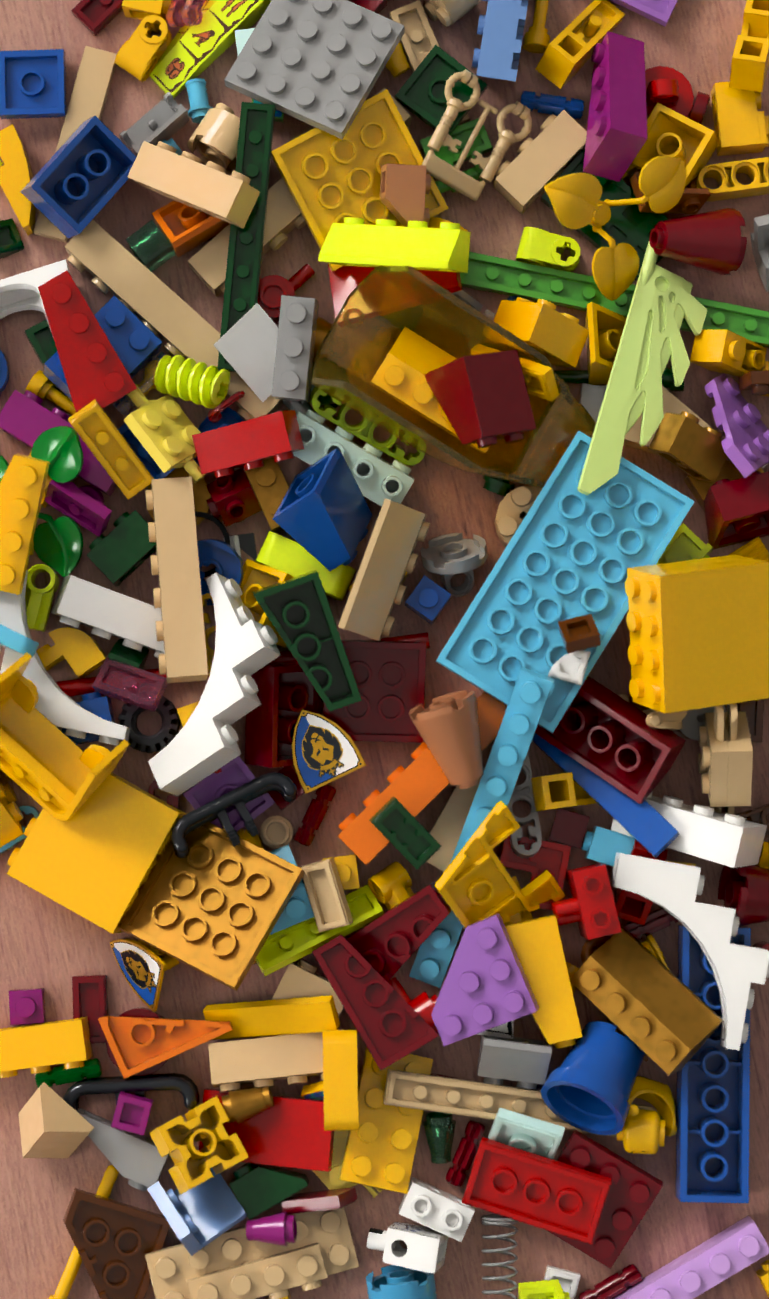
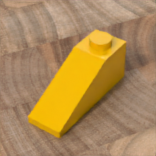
[536,0,625,89]

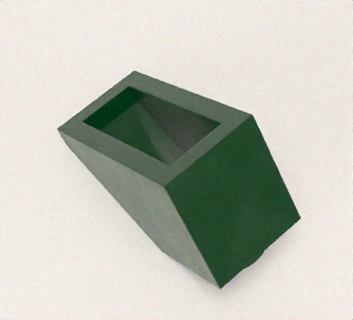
[229,1163,309,1220]

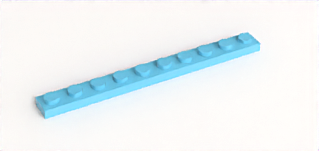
[409,667,554,988]

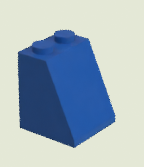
[273,448,372,571]

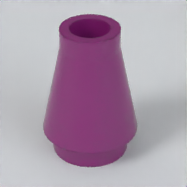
[246,1212,297,1247]

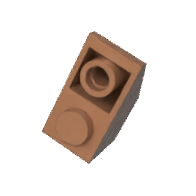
[380,163,431,227]

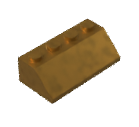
[570,928,723,1075]

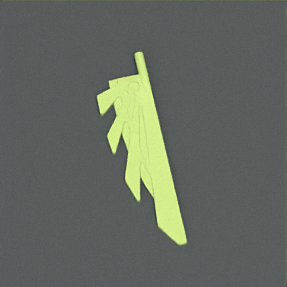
[577,241,707,495]

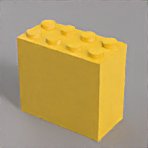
[625,554,769,714]
[7,772,186,934]

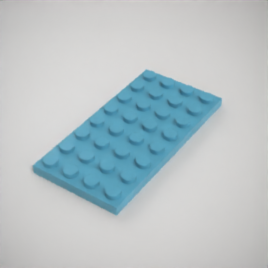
[436,430,695,733]

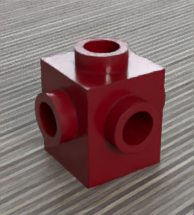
[206,468,262,527]

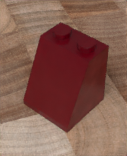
[425,349,537,448]

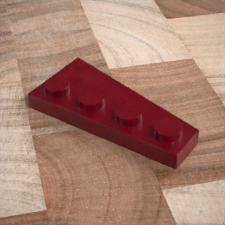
[345,881,452,982]
[312,935,440,1071]

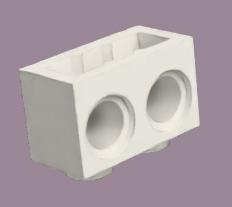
[399,1177,475,1242]

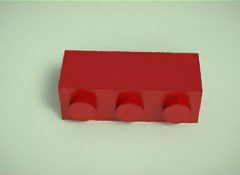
[192,410,304,479]

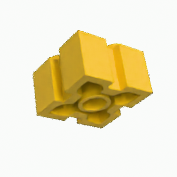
[149,1096,249,1194]

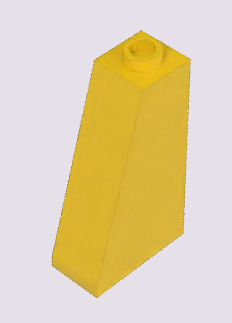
[505,915,582,1048]

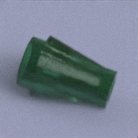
[422,1111,456,1164]

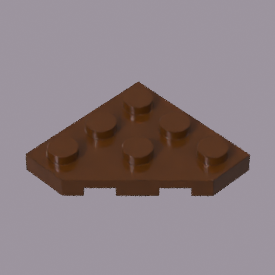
[63,1188,170,1299]

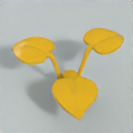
[544,156,686,301]

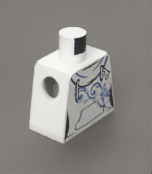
[367,1222,448,1274]

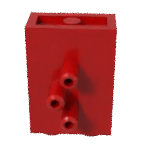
[551,863,621,940]

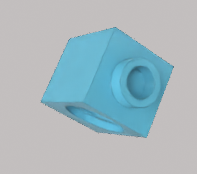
[581,826,635,867]

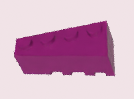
[583,31,648,182]

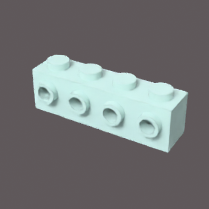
[293,409,415,507]

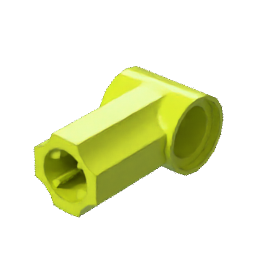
[25,564,60,632]

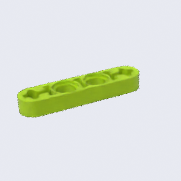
[310,384,425,465]

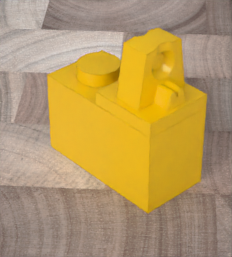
[711,81,769,156]

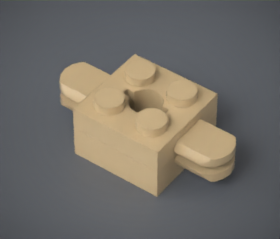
[698,703,753,814]

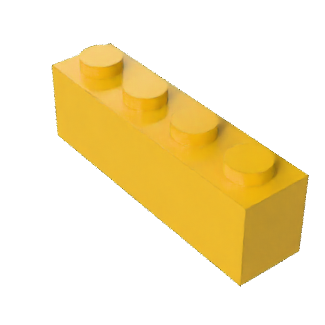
[0,1017,93,1078]

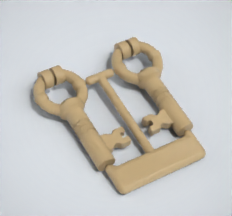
[421,69,532,201]

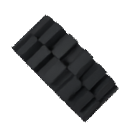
[118,692,180,753]

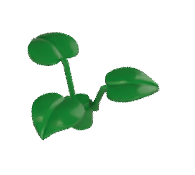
[0,426,83,577]

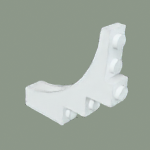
[0,570,131,746]
[148,572,281,796]
[610,852,769,1051]

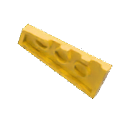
[0,454,50,595]

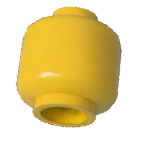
[616,1109,665,1155]

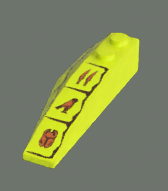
[149,0,271,99]

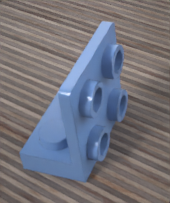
[147,1168,247,1256]

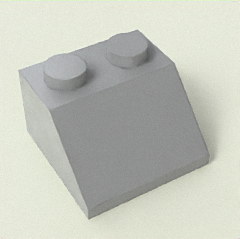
[477,1035,552,1089]

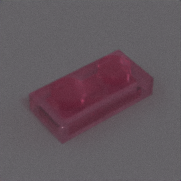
[92,657,169,712]

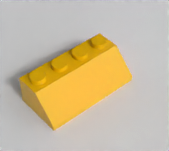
[370,326,490,454]

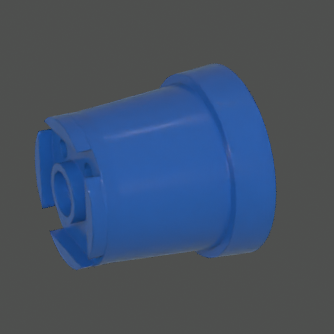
[541,1021,645,1135]

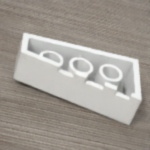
[51,575,164,658]
[611,791,767,868]

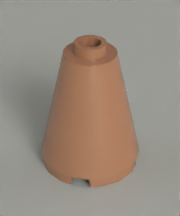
[409,690,483,789]

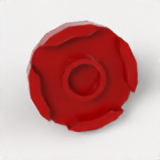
[645,66,694,119]

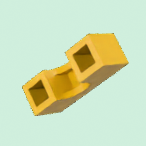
[729,0,769,92]

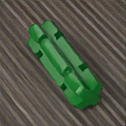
[35,1058,102,1088]

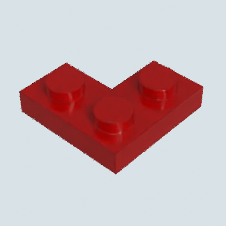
[500,836,571,911]

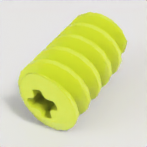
[154,355,231,409]

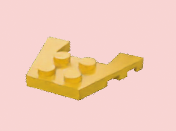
[434,801,566,929]

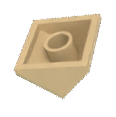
[18,1082,94,1158]

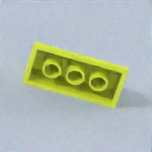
[318,217,471,273]

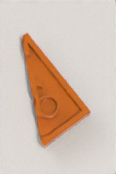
[98,1016,233,1079]

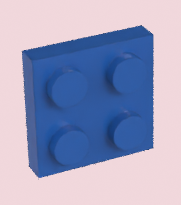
[0,49,66,119]

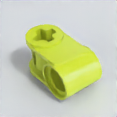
[515,227,581,272]

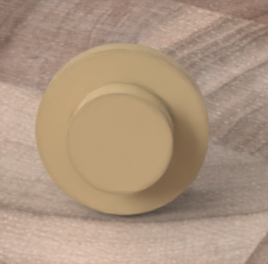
[260,815,293,849]

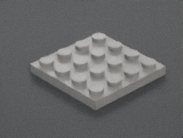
[224,0,405,140]

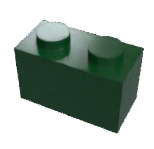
[87,510,156,587]

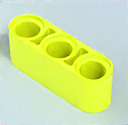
[255,531,356,601]

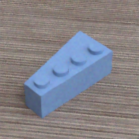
[472,0,528,82]

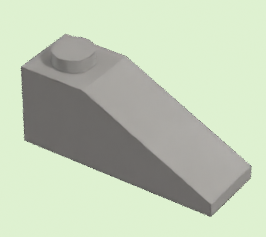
[77,1108,169,1191]

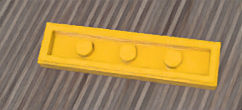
[203,995,340,1040]

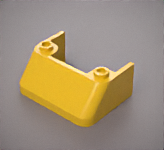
[0,653,129,821]

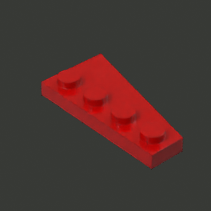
[38,270,137,412]

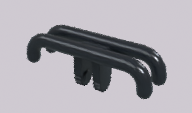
[172,772,297,858]
[63,1073,200,1111]

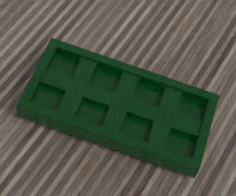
[541,148,669,281]

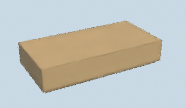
[300,857,353,932]

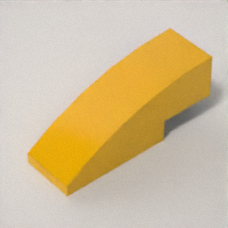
[0,124,36,236]

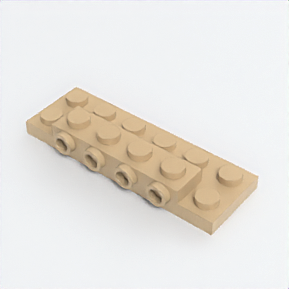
[145,1207,359,1299]

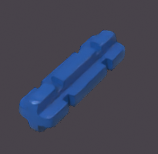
[520,91,584,119]

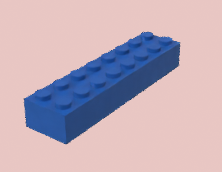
[675,925,751,1203]

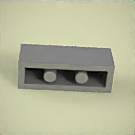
[272,295,319,402]

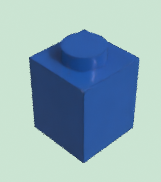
[405,575,452,625]

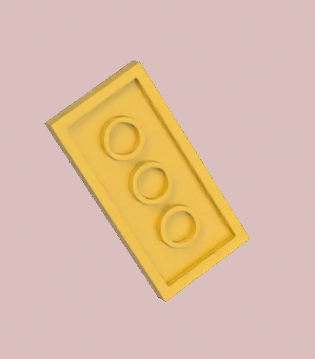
[339,1047,433,1194]

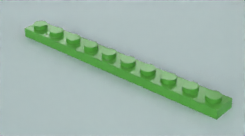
[460,252,769,348]

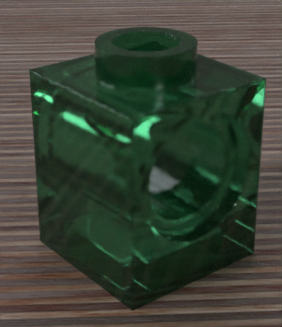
[126,220,175,272]

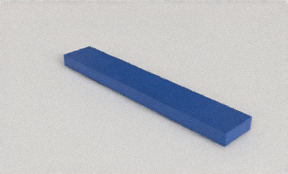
[532,733,680,858]

